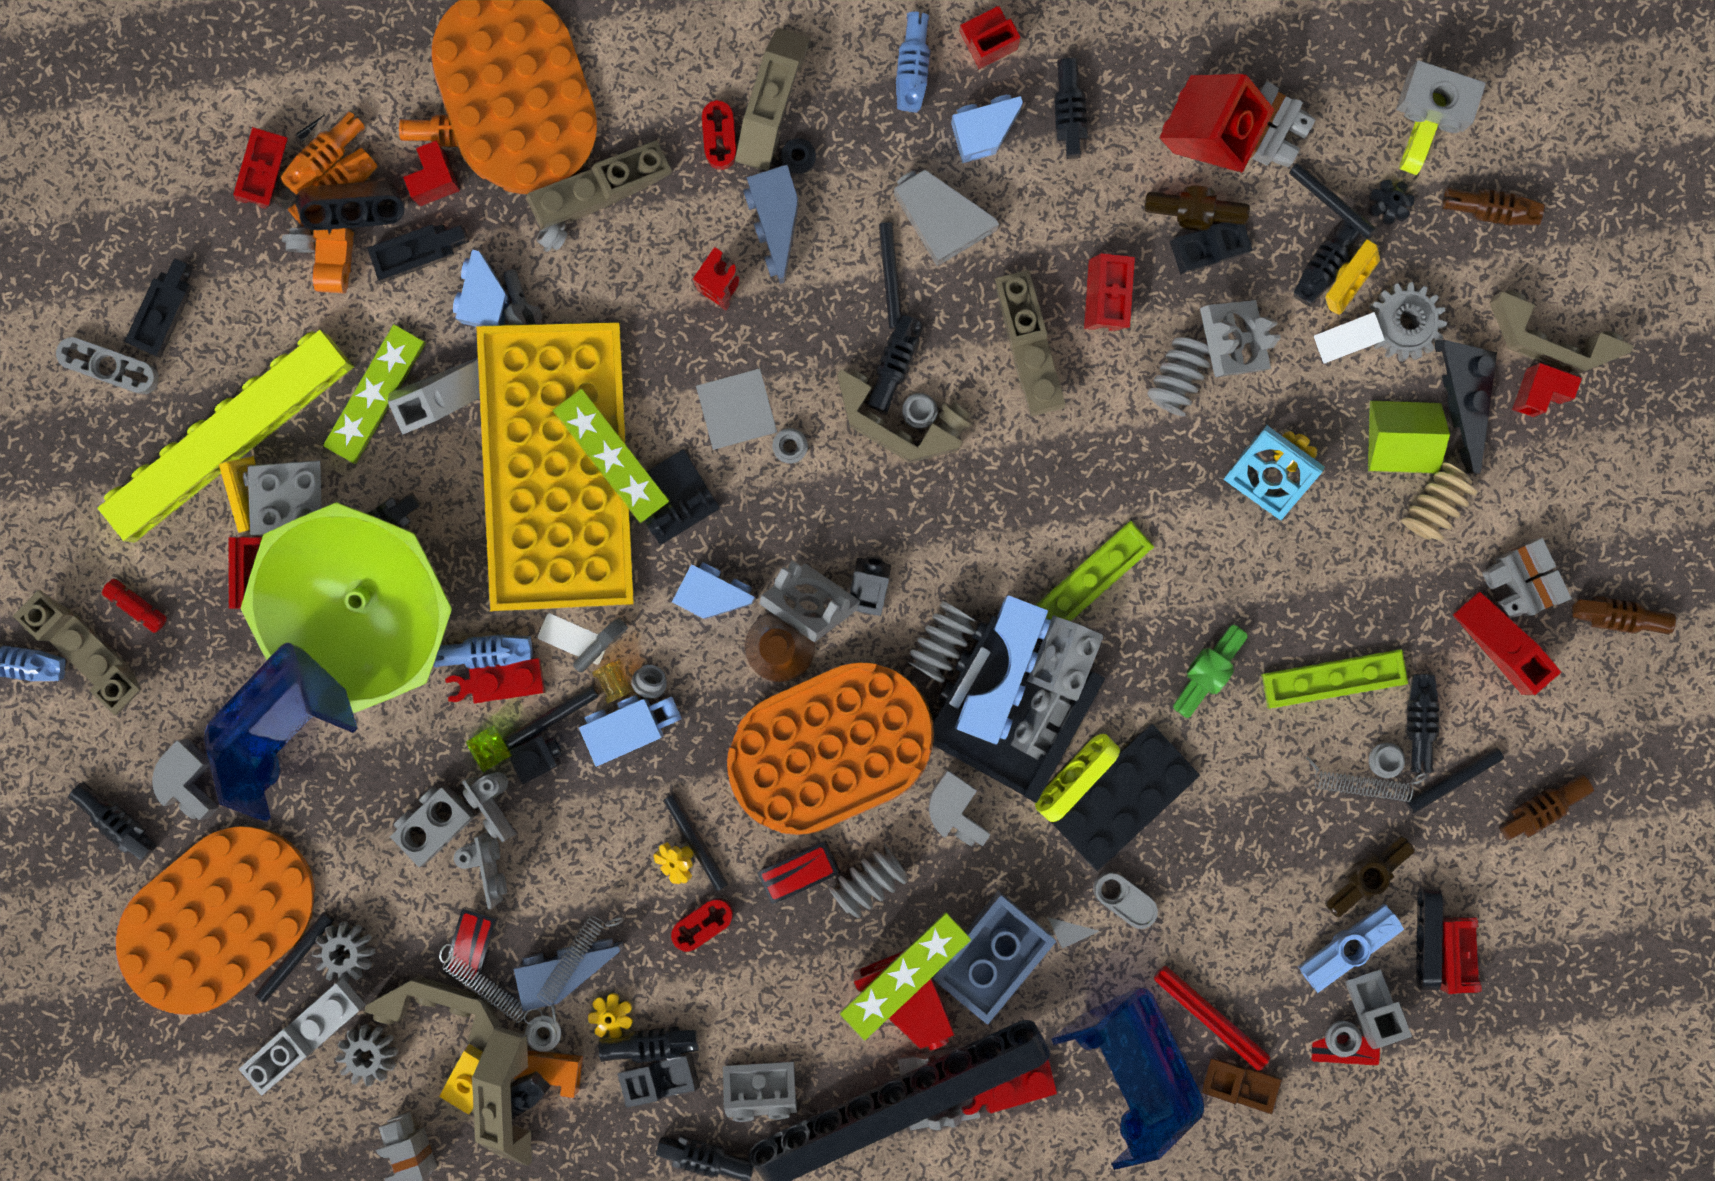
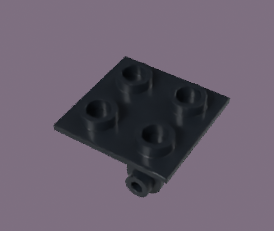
[645,449,720,546]

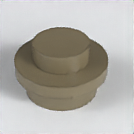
[939,401,972,433]

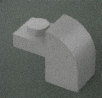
[152,739,219,820]
[928,769,991,847]
[1345,969,1412,1049]

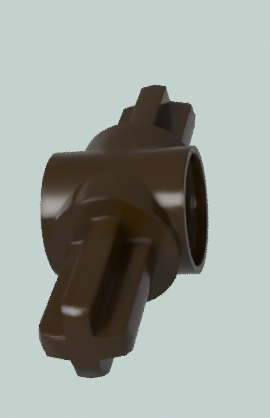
[1144,185,1250,231]
[1325,836,1415,918]

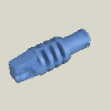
[896,12,930,113]
[434,634,533,669]
[0,646,65,681]

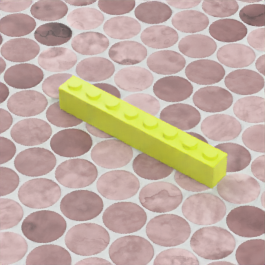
[97,330,354,543]

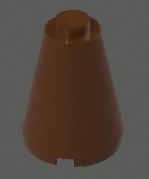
[745,613,815,682]

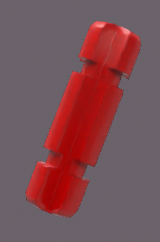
[101,579,167,633]

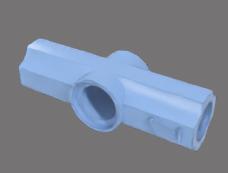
[1298,904,1404,993]

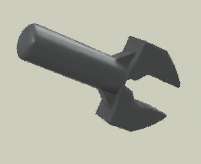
[503,269,542,325]
[573,618,628,672]

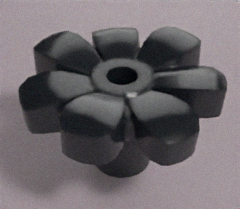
[1369,179,1415,225]

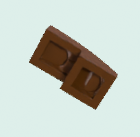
[1201,1058,1283,1115]

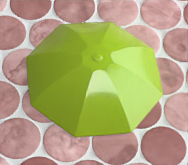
[241,502,452,713]

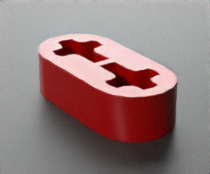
[702,100,737,170]
[671,898,733,952]

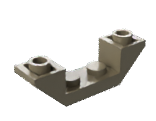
[735,27,811,171]
[1489,290,1633,375]
[837,369,963,463]
[13,590,142,716]
[364,976,503,1052]
[472,1027,532,1166]

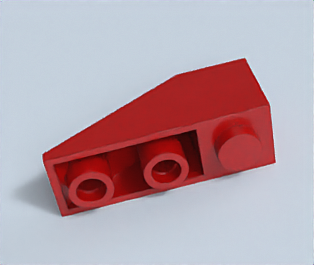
[1452,592,1562,696]

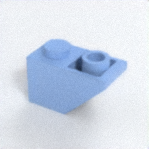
[951,95,1023,163]
[453,250,511,327]
[672,562,756,619]

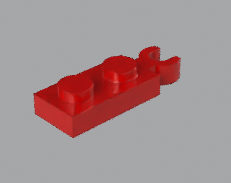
[445,658,545,704]
[961,1059,1057,1115]

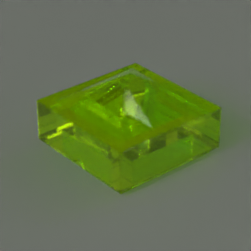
[466,725,512,772]

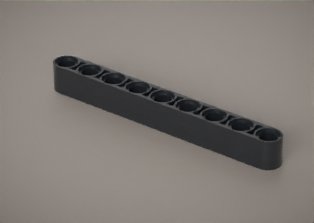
[749,1020,1051,1181]

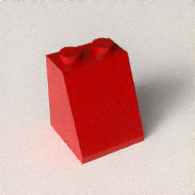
[1159,74,1274,173]
[854,950,954,1050]

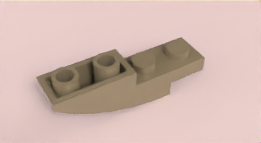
[526,140,672,230]
[995,270,1066,417]

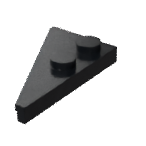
[1435,340,1497,474]

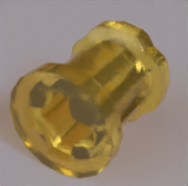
[591,659,634,704]

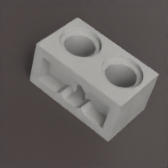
[390,785,477,868]

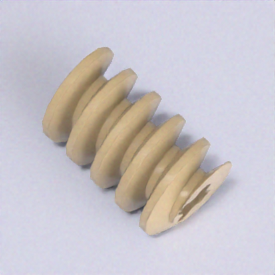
[1401,462,1478,541]

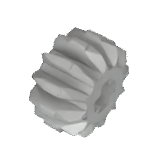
[312,921,375,982]
[335,1024,398,1086]

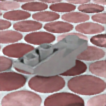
[239,978,366,1096]

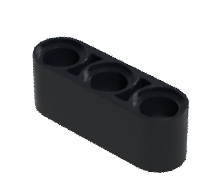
[295,181,404,230]

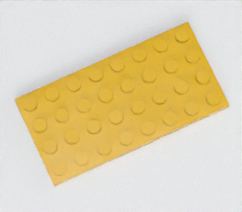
[476,323,634,612]

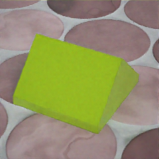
[1368,401,1450,473]

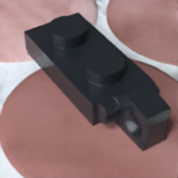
[367,224,470,283]
[125,258,194,358]

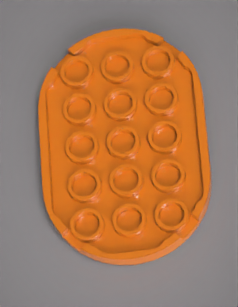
[432,0,597,194]
[727,663,934,835]
[116,826,315,1015]

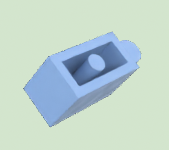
[579,695,682,767]

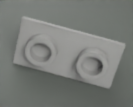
[1011,687,1072,760]

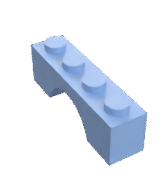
[955,595,1051,745]

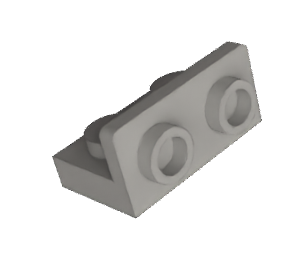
[1027,615,1103,701]
[723,1062,797,1122]

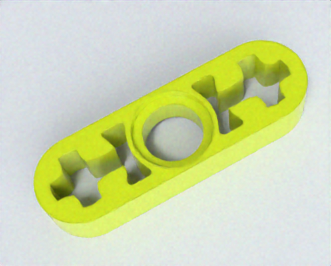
[1399,93,1446,175]
[1035,734,1120,822]

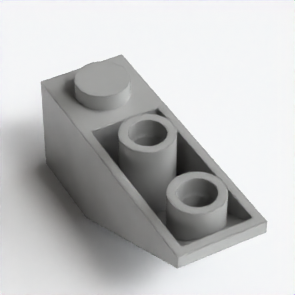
[388,358,480,435]

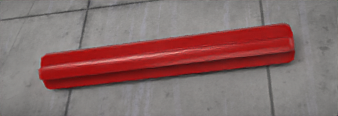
[1154,966,1270,1071]

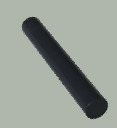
[1289,163,1377,240]
[879,222,902,329]
[501,685,599,751]
[1406,747,1504,814]
[663,793,729,892]
[255,912,335,1003]

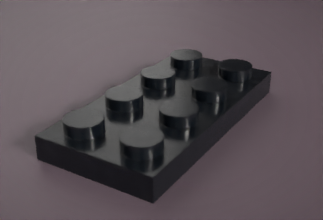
[1051,723,1201,872]

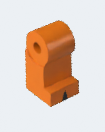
[313,228,354,294]
[514,1050,583,1098]

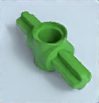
[1173,625,1248,718]

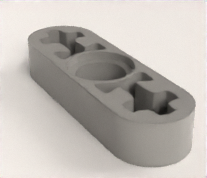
[56,337,159,394]

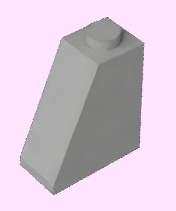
[894,170,999,266]

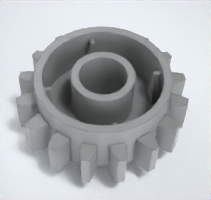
[1369,282,1447,362]

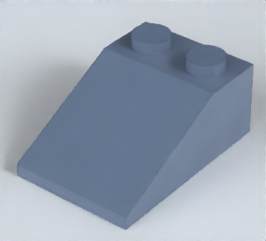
[932,890,1056,1025]

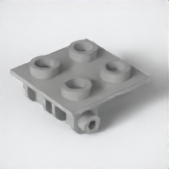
[243,460,321,535]
[462,772,516,842]
[454,832,507,909]

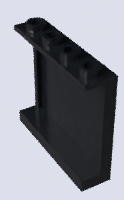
[930,616,1105,803]

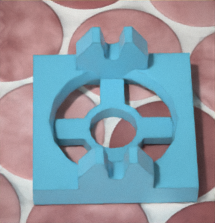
[1224,425,1325,520]

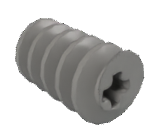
[1147,337,1211,416]
[908,601,976,683]
[827,843,908,918]

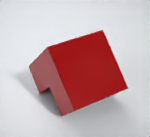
[959,6,1021,69]
[403,140,460,206]
[1512,363,1582,417]

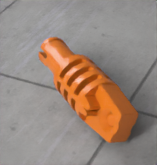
[281,111,365,195]
[399,115,458,147]
[287,148,378,227]

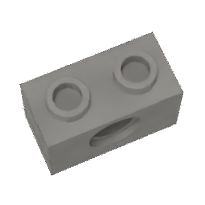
[1396,60,1486,133]

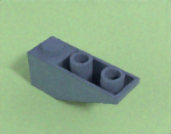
[743,165,799,284]
[514,938,624,1011]

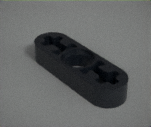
[1416,886,1443,990]

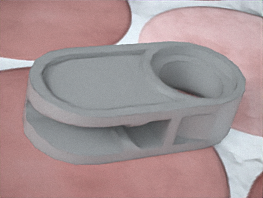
[1093,872,1158,929]

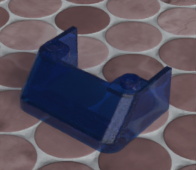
[204,643,358,822]
[1051,988,1204,1170]

